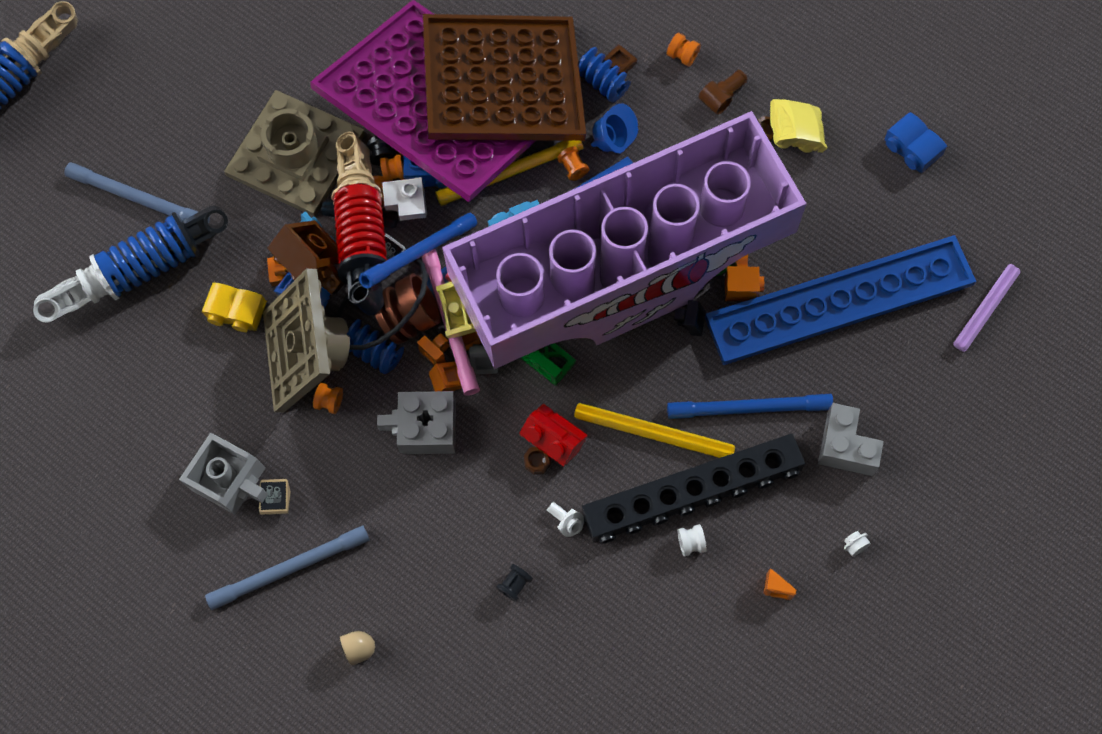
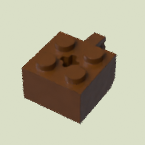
[267,220,344,294]

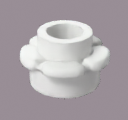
[844,531,871,557]

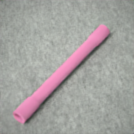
[421,248,480,396]

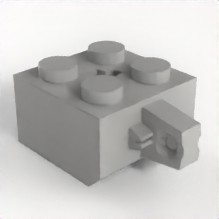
[377,391,456,454]
[179,433,268,515]

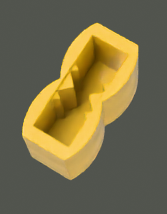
[202,283,267,333]

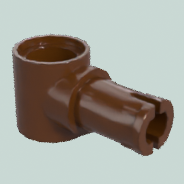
[698,70,747,115]

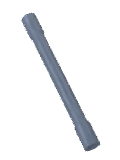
[64,162,210,223]
[205,525,370,610]

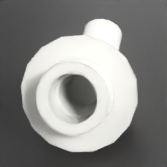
[547,502,584,537]

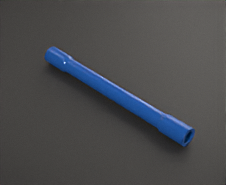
[359,213,477,289]
[667,394,833,419]

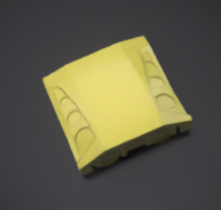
[770,99,827,153]
[436,282,476,338]

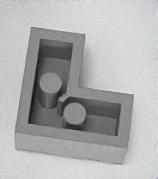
[818,403,884,476]

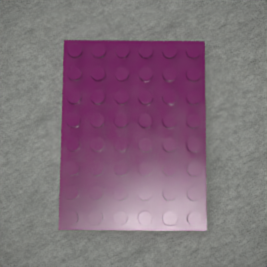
[310,0,536,202]

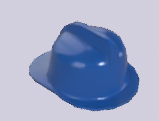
[590,103,638,154]

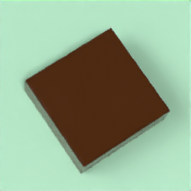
[603,44,637,75]

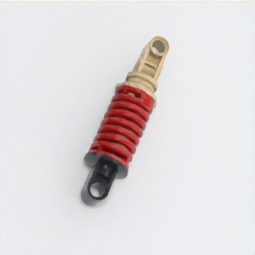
[332,132,387,315]

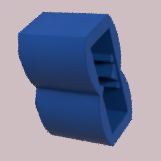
[885,112,947,173]

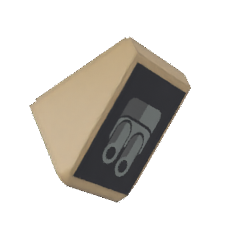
[259,479,291,515]

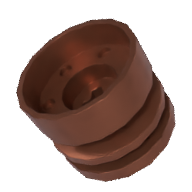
[375,273,441,345]

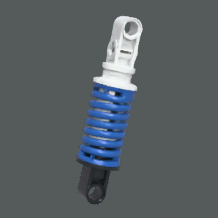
[33,206,228,323]

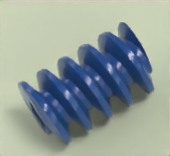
[578,47,631,102]
[347,319,404,374]

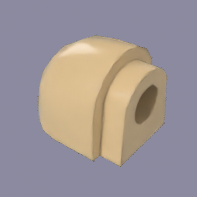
[340,631,375,666]

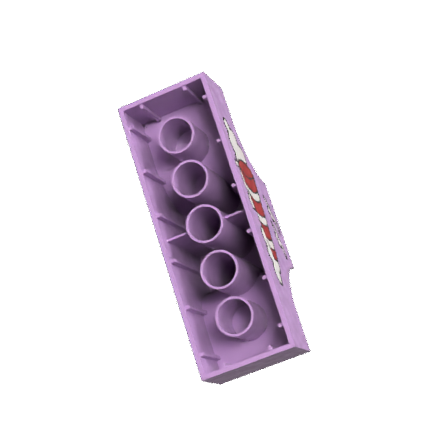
[442,111,806,369]

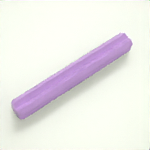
[953,264,1020,352]

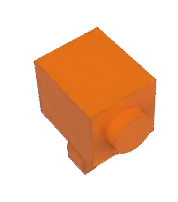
[725,255,764,301]

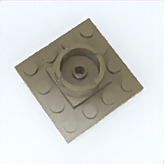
[224,90,365,217]
[263,268,350,413]

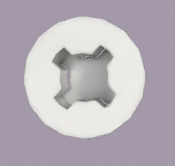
[677,524,707,557]

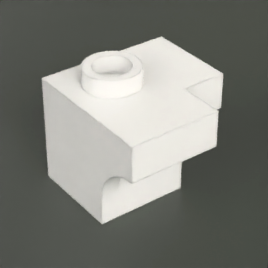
[382,178,427,221]

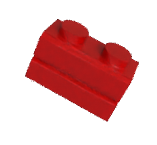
[519,403,588,466]

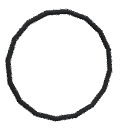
[336,259,428,350]

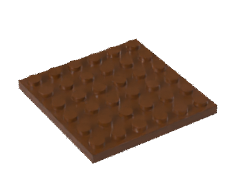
[423,14,586,141]

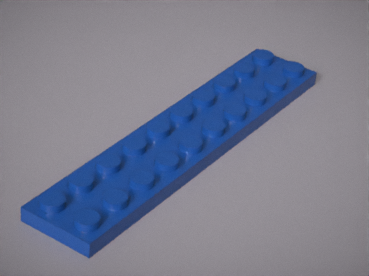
[705,235,976,365]

